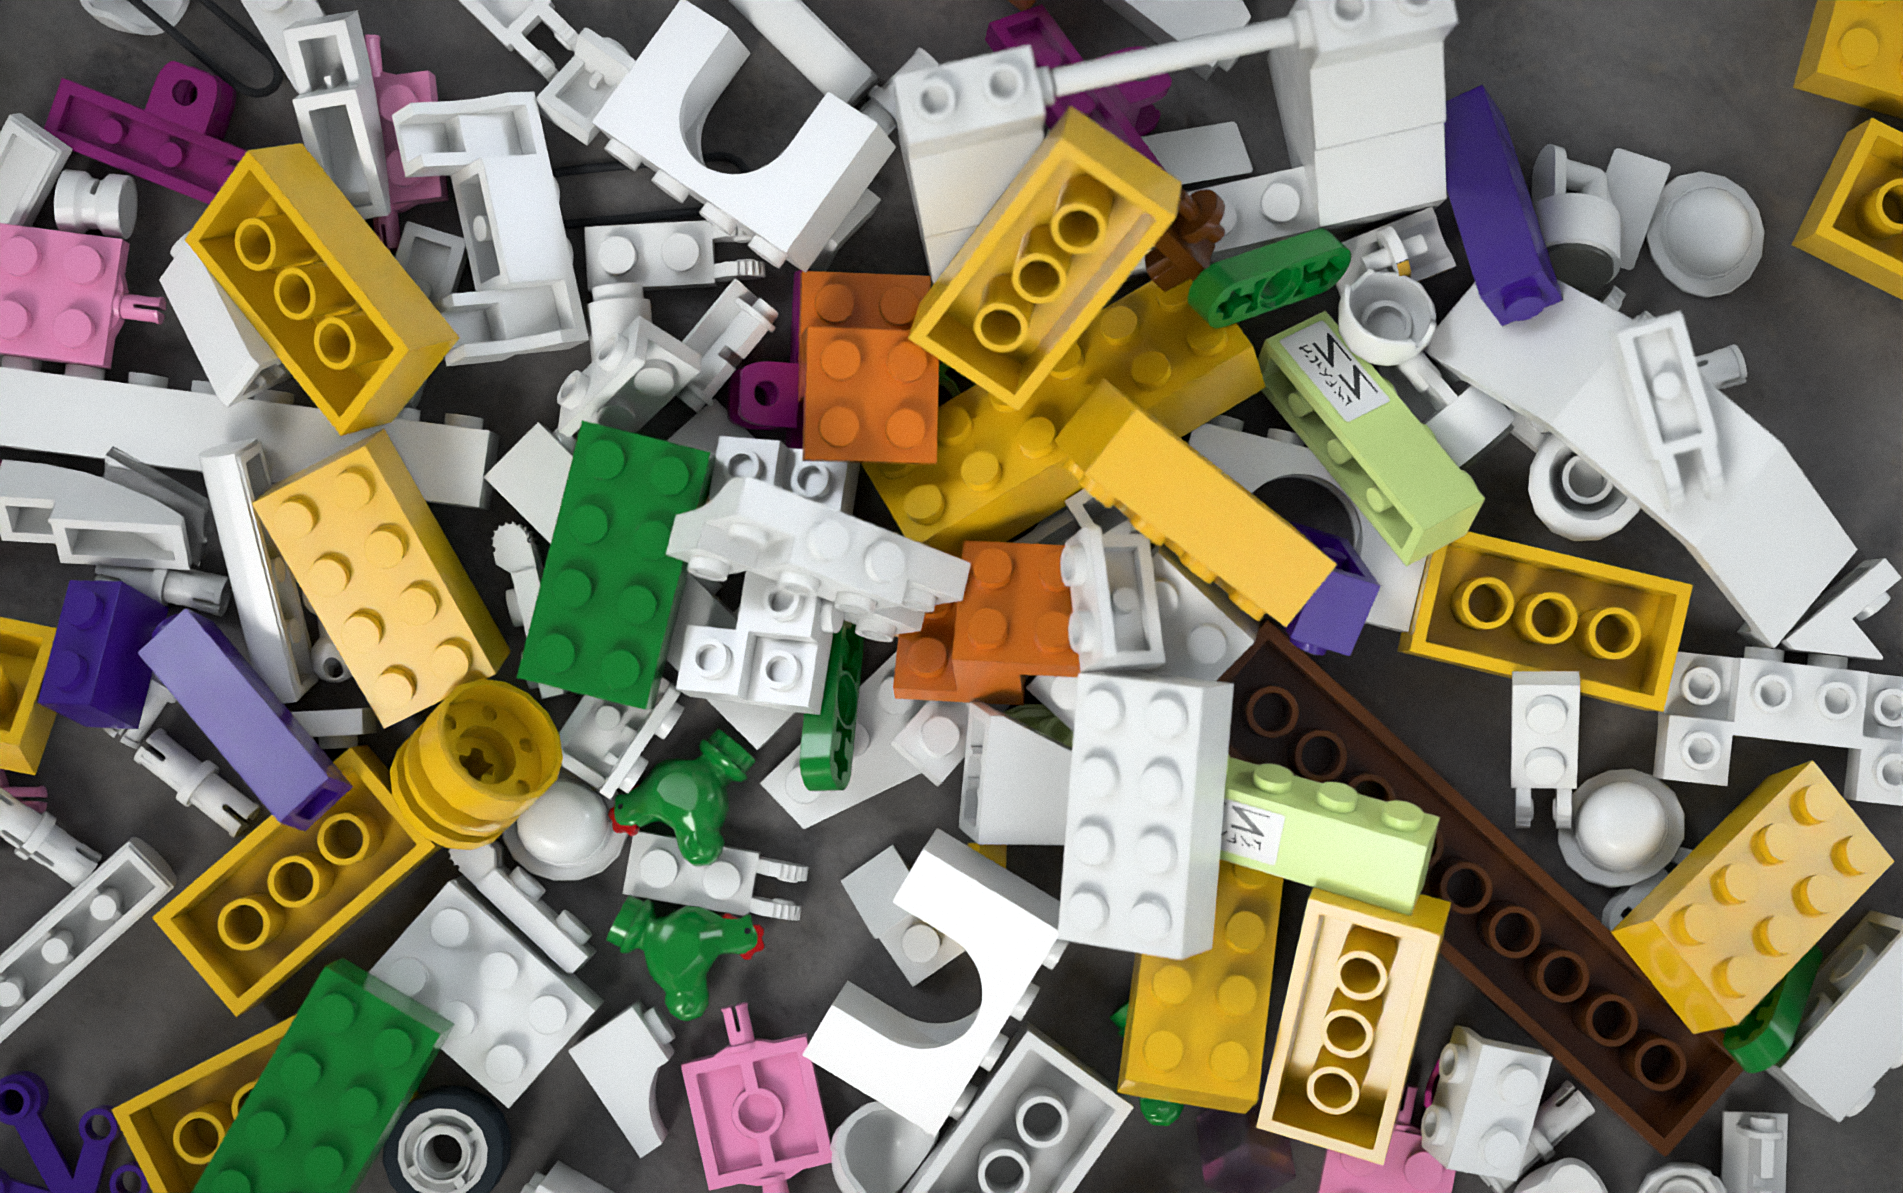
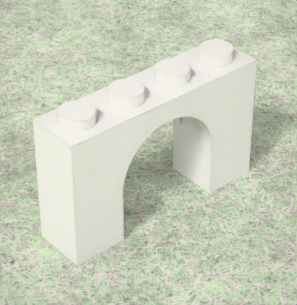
[592,0,896,273]
[1185,415,1427,632]
[803,828,1069,1136]

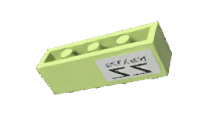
[1258,311,1485,567]
[1219,754,1440,916]

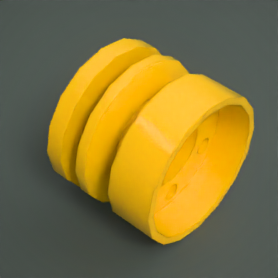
[390,679,563,850]

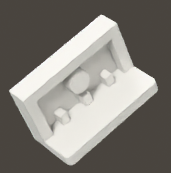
[1060,525,1165,672]
[559,677,684,799]
[1421,1025,1552,1182]

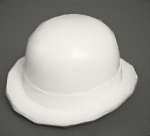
[1646,171,1765,298]
[1528,434,1640,541]
[502,766,628,881]
[1558,769,1685,888]

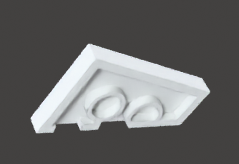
[760,651,928,829]

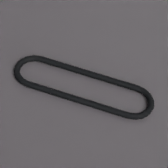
[127,0,283,98]
[552,152,751,229]

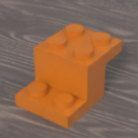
[798,271,939,465]
[893,540,1081,706]

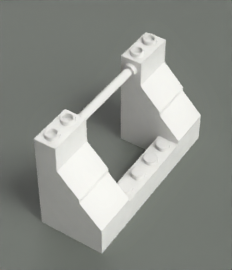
[892,0,1458,286]

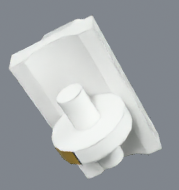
[1336,207,1456,296]

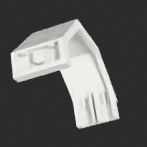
[1422,280,1858,648]

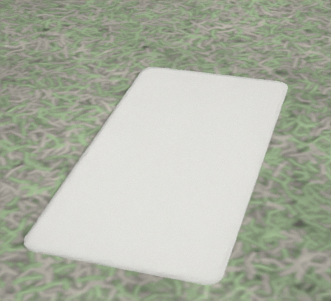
[1141,122,1253,185]
[1606,148,1671,270]

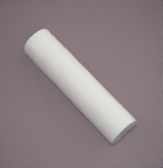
[728,0,879,107]
[198,438,320,704]
[0,837,177,1043]

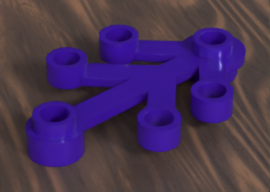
[0,1071,151,1193]

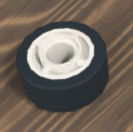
[382,1085,511,1193]

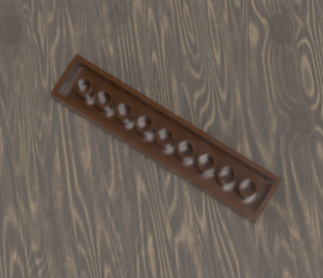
[1216,620,1744,1157]

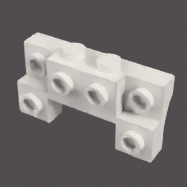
[392,92,589,366]
[676,436,861,715]
[666,475,971,642]
[1653,646,1903,806]

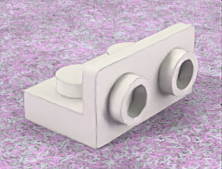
[557,316,702,437]

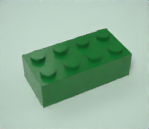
[517,420,716,710]
[192,958,455,1193]

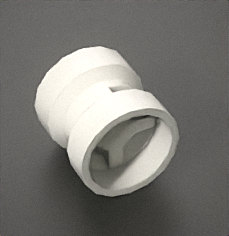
[54,169,138,239]

